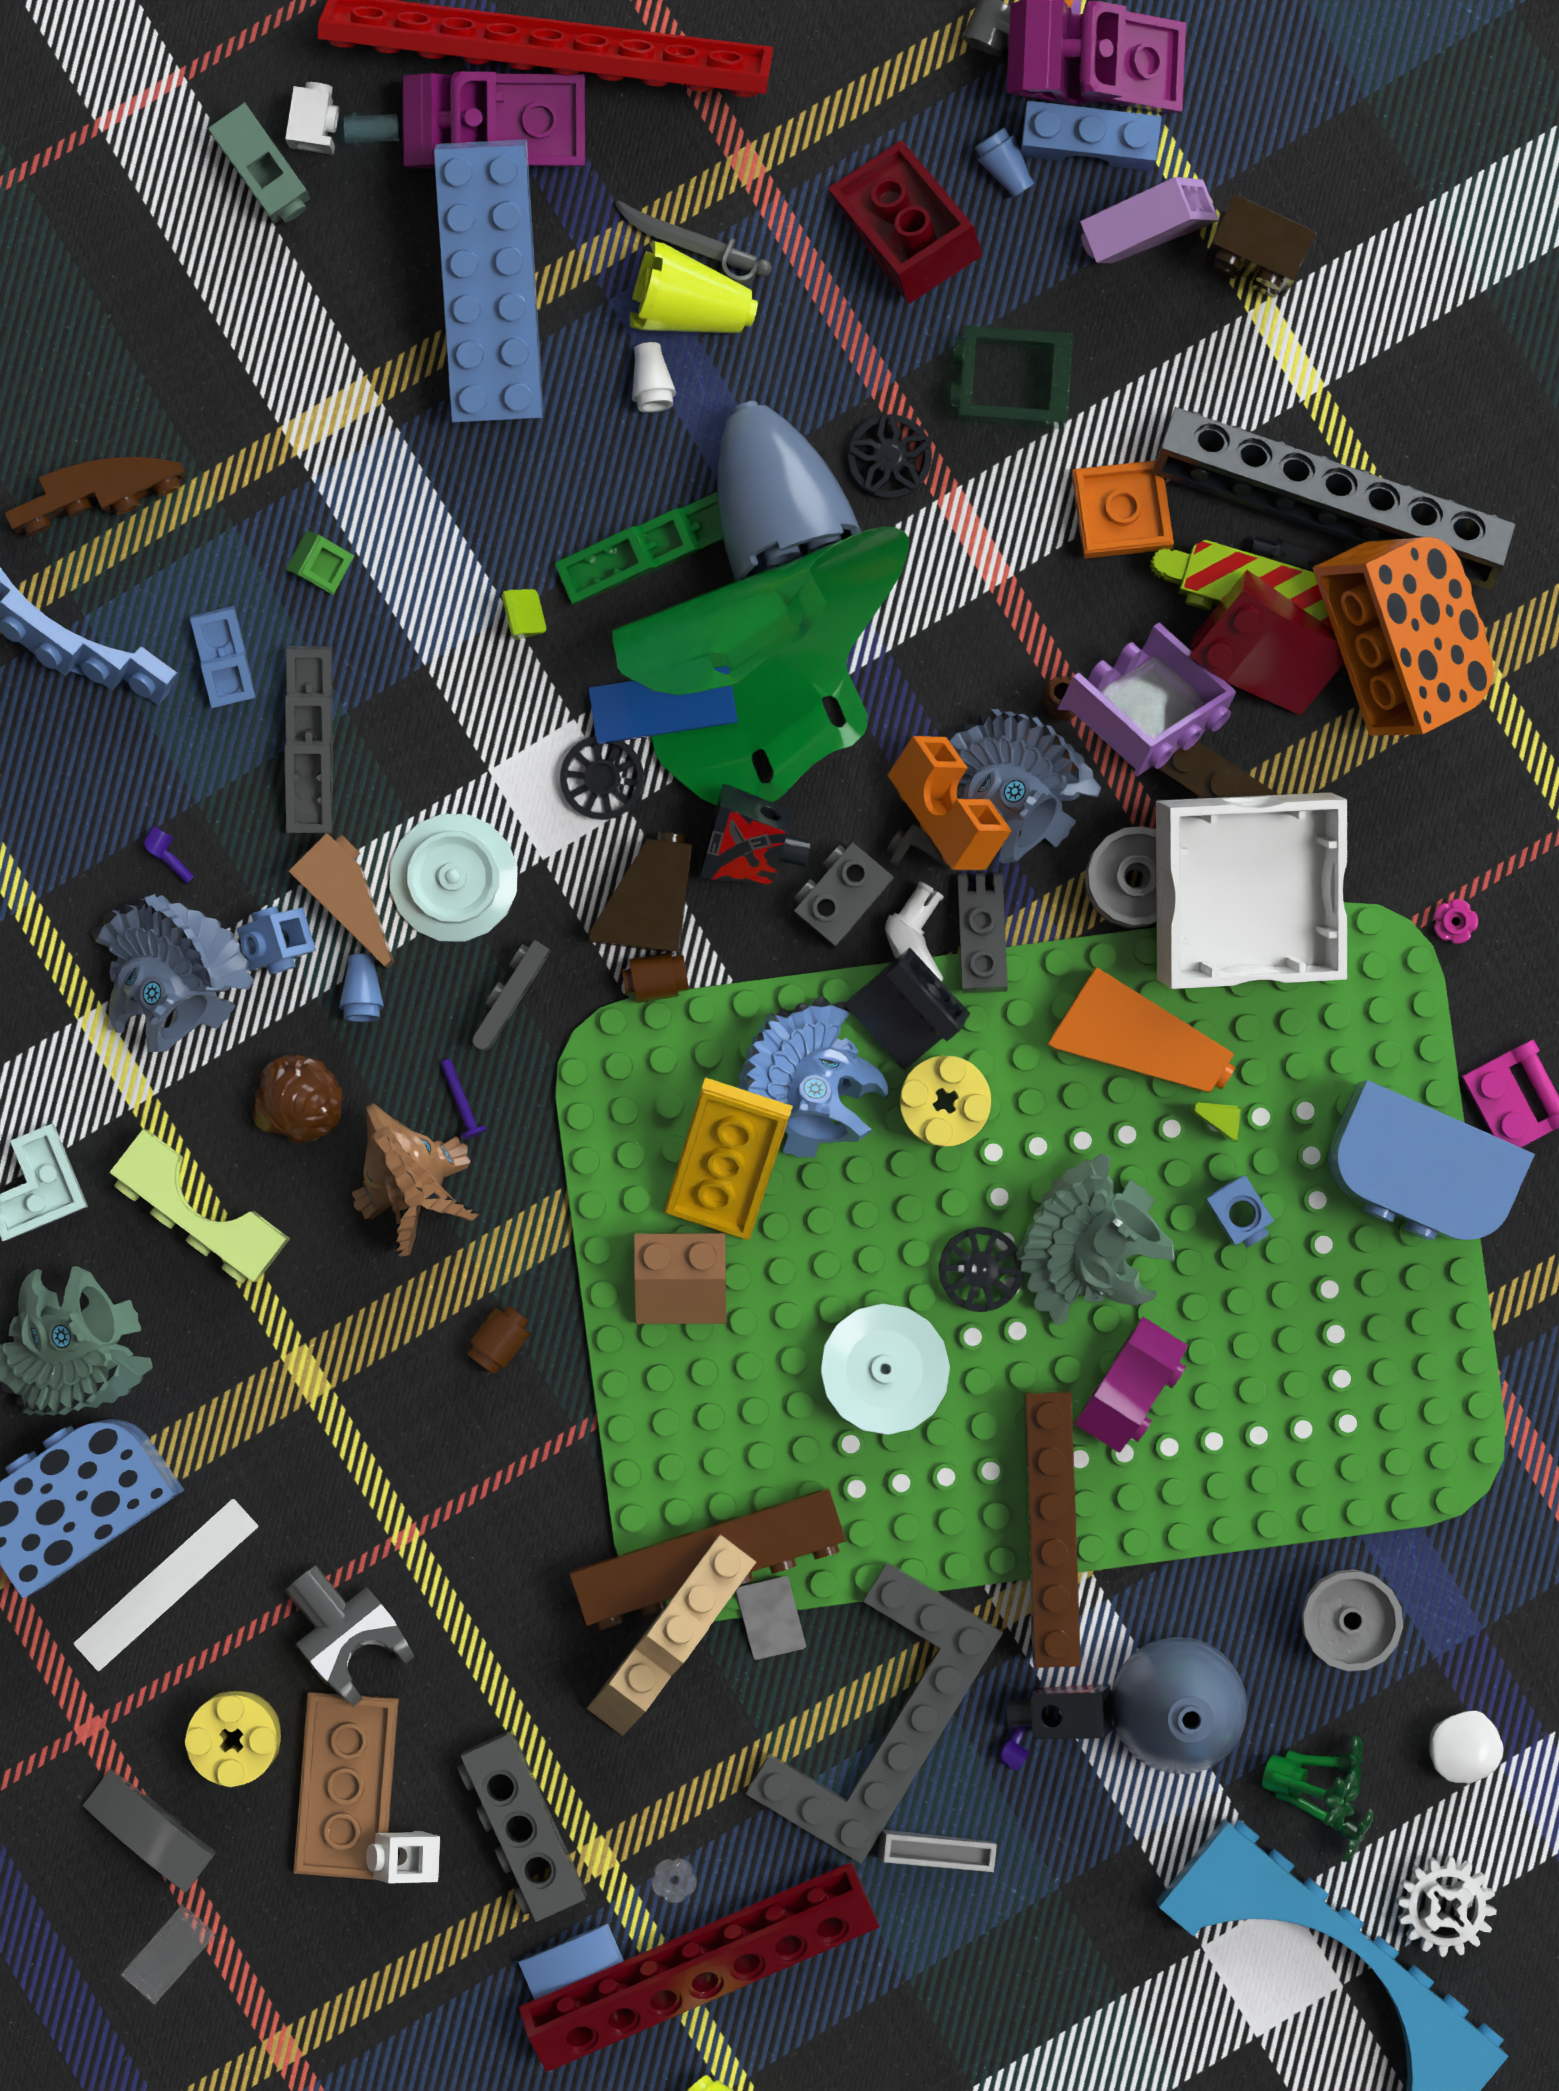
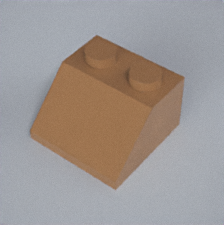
[634,1233,726,1324]

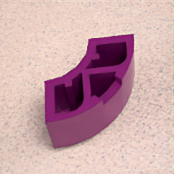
[1074,1316,1188,1453]

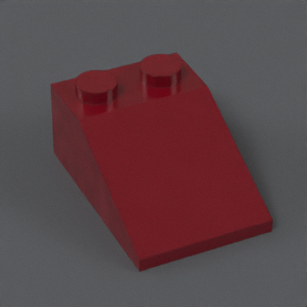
[828,140,983,304]
[1189,570,1344,715]

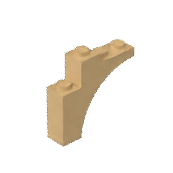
[587,1535,756,1736]

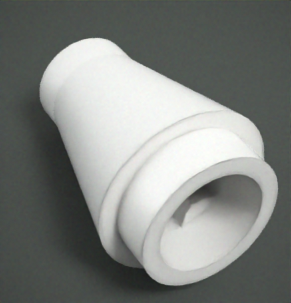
[632,342,676,412]

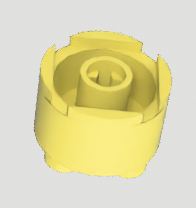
[899,1056,991,1147]
[185,1691,281,1787]

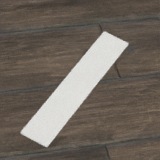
[74,1499,258,1671]

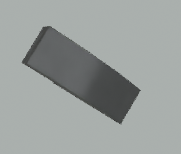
[83,1769,217,1893]

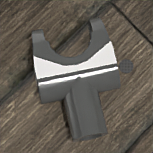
[285,1566,415,1707]

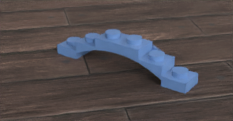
[0,568,177,705]

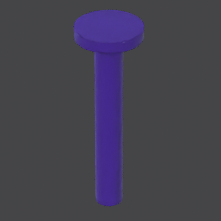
[440,1059,487,1140]

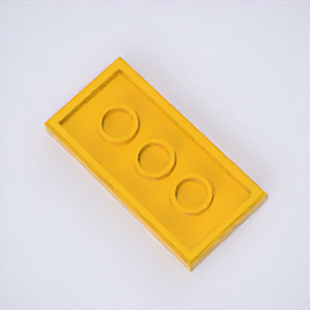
[664,1077,793,1240]

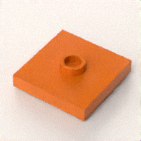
[1072,460,1174,559]

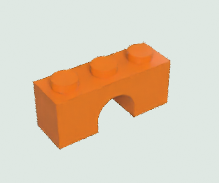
[887,736,1012,870]

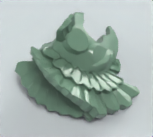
[1016,1153,1175,1325]

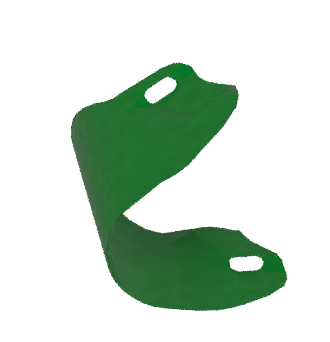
[612,527,909,806]

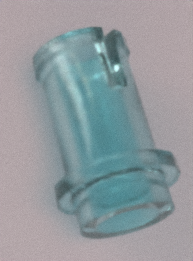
[343,111,399,147]

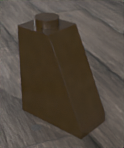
[589,832,693,954]

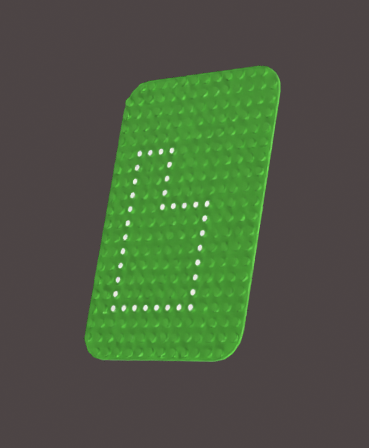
[555,902,1506,1621]

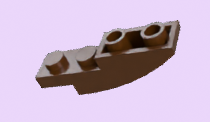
[5,457,189,537]

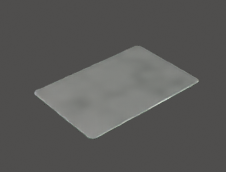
[736,1576,806,1660]

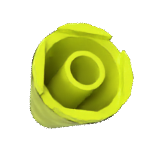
[629,241,758,333]

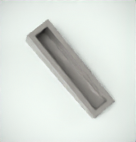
[877,1829,997,1872]

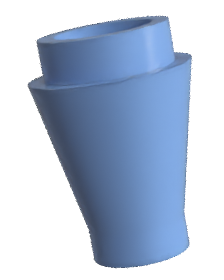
[974,128,1034,198]
[339,954,384,1022]

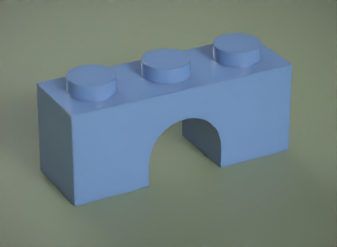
[1020,101,1162,171]

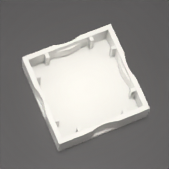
[1156,792,1347,989]

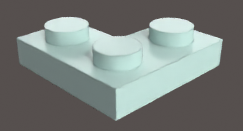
[0,1124,88,1241]

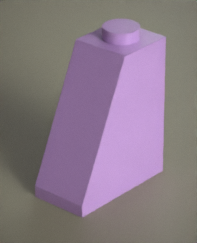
[1080,177,1219,264]

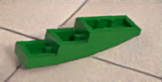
[555,492,723,604]

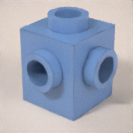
[236,906,316,975]

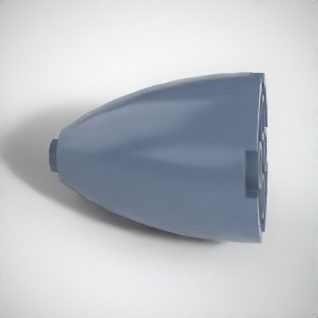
[717,401,861,582]
[1111,1637,1247,1774]

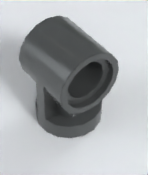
[962,0,1010,57]

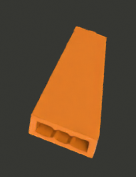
[1046,967,1236,1093]

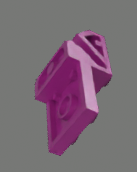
[1007,0,1186,114]
[402,72,585,169]

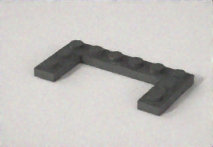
[746,1561,1003,1864]

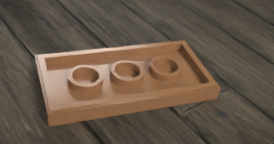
[294,1691,399,1880]

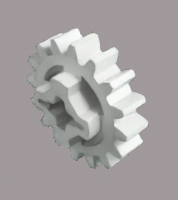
[1396,1856,1497,1957]

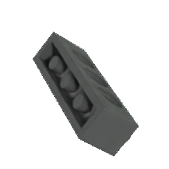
[457,1729,587,1922]

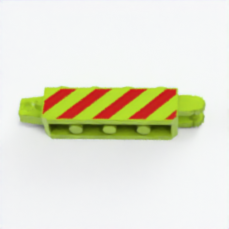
[1149,540,1334,631]

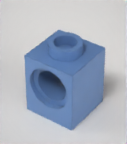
[1203,1175,1274,1248]

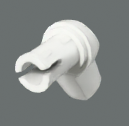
[885,881,944,981]

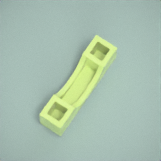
[110,1129,290,1283]

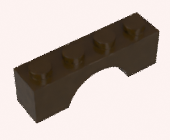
[1131,703,1279,799]

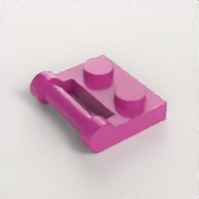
[1461,1039,1559,1148]

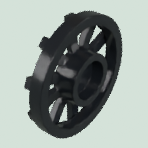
[560,736,644,820]
[939,1227,1023,1312]

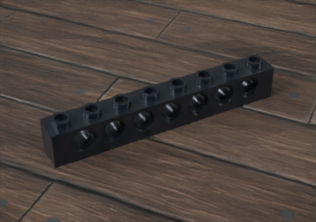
[1152,407,1515,590]

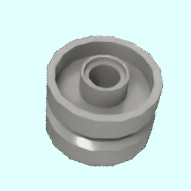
[1084,826,1157,929]
[1301,1569,1403,1671]

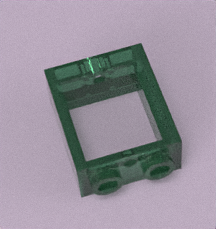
[950,325,1073,430]

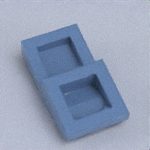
[190,606,255,708]
[518,1923,624,2000]

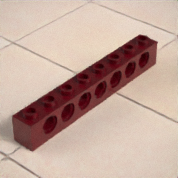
[519,1862,880,2072]

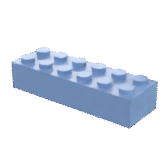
[434,139,543,422]

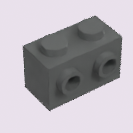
[793,842,894,948]

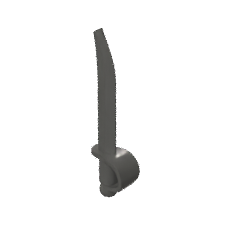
[616,200,772,287]

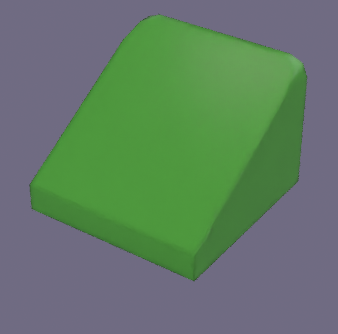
[286,531,354,595]

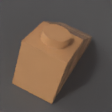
[289,833,394,968]

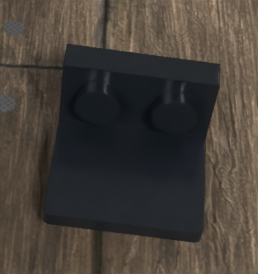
[846,947,971,1069]

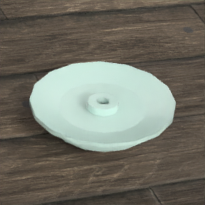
[389,814,518,942]
[820,1304,950,1435]

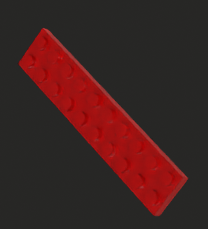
[318,0,773,97]

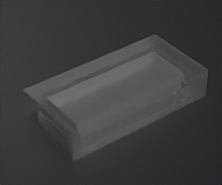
[121,1904,216,2005]

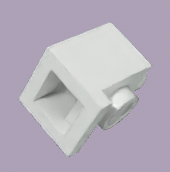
[285,82,339,155]
[366,1831,440,1883]

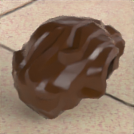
[252,1054,342,1144]

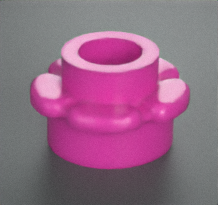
[1434,899,1478,944]

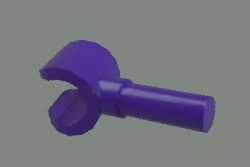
[144,827,194,884]
[999,1727,1030,1771]

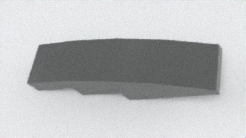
[285,646,333,833]

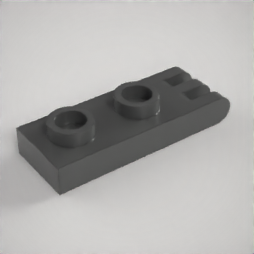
[958,872,1008,993]
[473,940,552,1051]

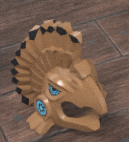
[352,1103,479,1257]

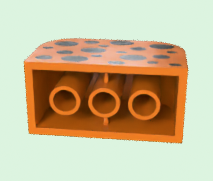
[1313,537,1493,736]

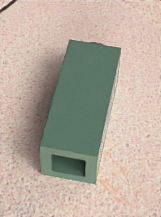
[208,103,310,224]

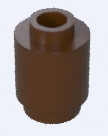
[622,952,689,1003]
[467,1305,531,1374]

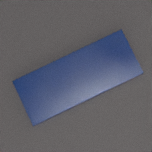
[589,666,738,744]

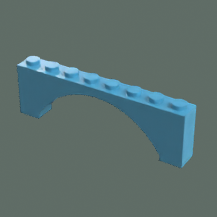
[1156,1818,1509,2091]

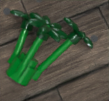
[1262,1736,1374,1862]

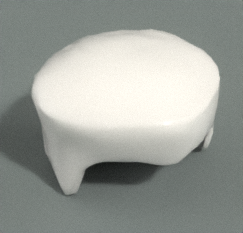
[1429,1711,1503,1784]

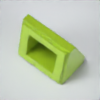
[502,589,546,640]
[1191,1102,1241,1142]

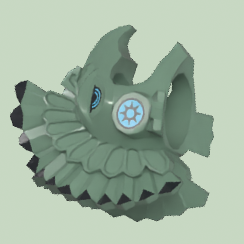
[0,1266,153,1416]

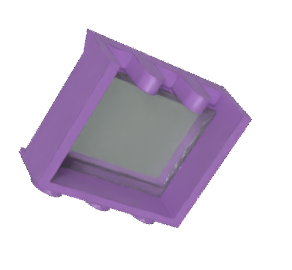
[1058,623,1236,776]

